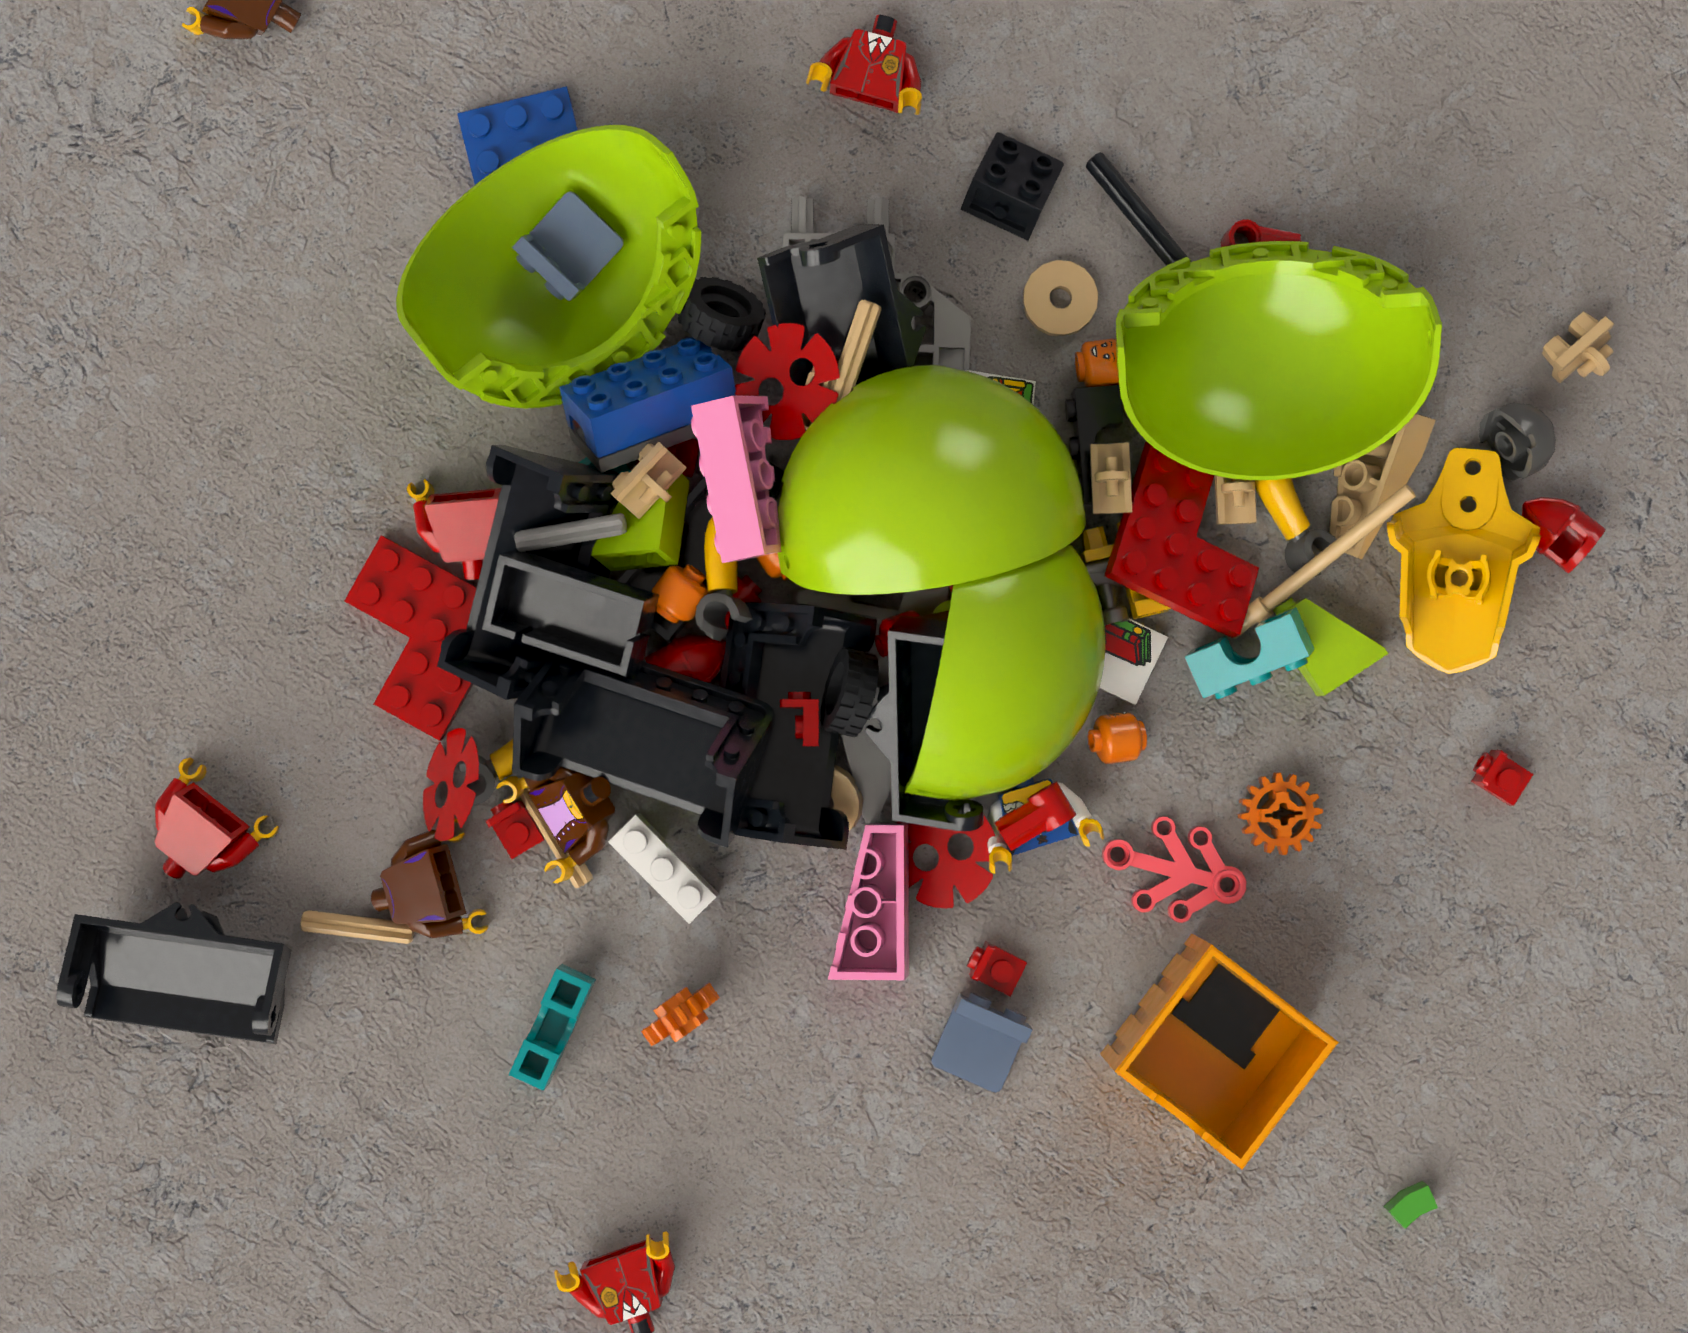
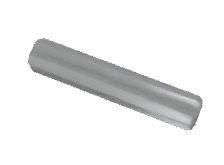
[514,513,627,552]

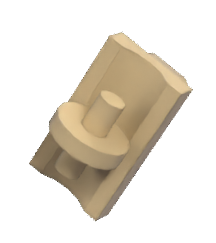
[1542,312,1614,383]
[610,442,687,519]
[1090,442,1132,515]
[1214,475,1257,525]

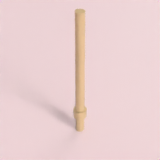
[1234,484,1416,639]

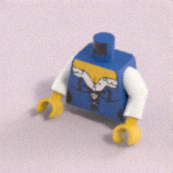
[987,777,1104,874]

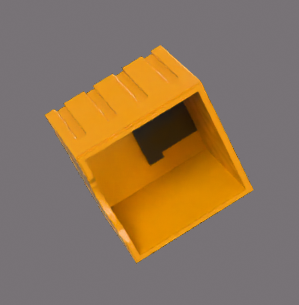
[1100,934,1339,1169]

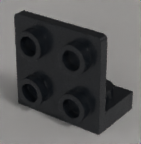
[960,132,1064,241]

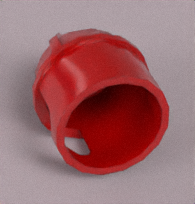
[1522,497,1606,573]
[645,635,726,683]

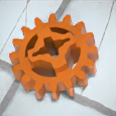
[1237,772,1323,855]
[641,983,720,1047]

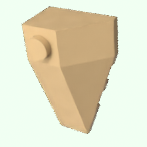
[1329,413,1436,559]

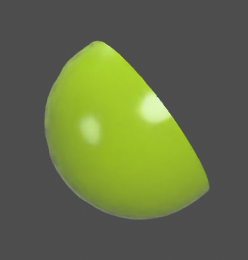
[396,125,701,409]
[1116,241,1442,480]
[777,365,1086,595]
[904,544,1106,800]

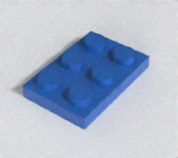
[457,86,578,185]

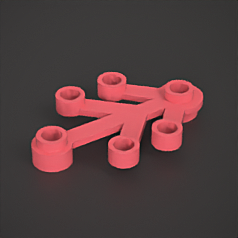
[1102,816,1246,923]

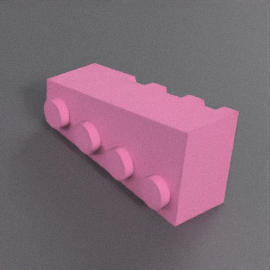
[691,396,781,563]
[828,823,909,980]

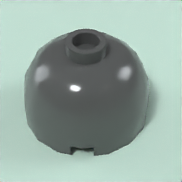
[1479,402,1556,481]

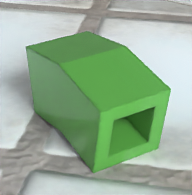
[1383,1181,1438,1229]

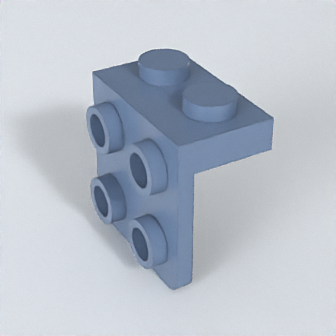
[512,192,624,301]
[931,992,1033,1093]

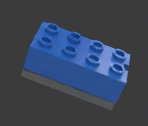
[559,338,736,473]

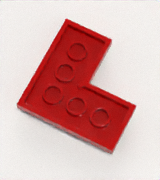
[1104,441,1259,638]
[344,535,477,741]

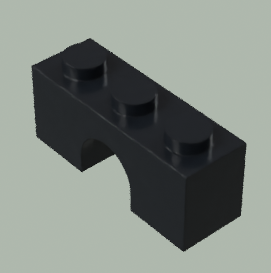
[1065,385,1123,506]

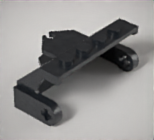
[757,224,926,440]
[865,611,984,832]
[56,902,292,1045]

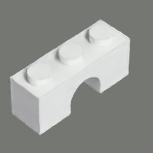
[608,813,719,924]

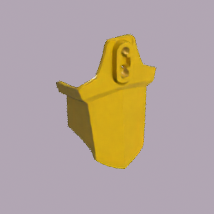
[1387,448,1541,674]

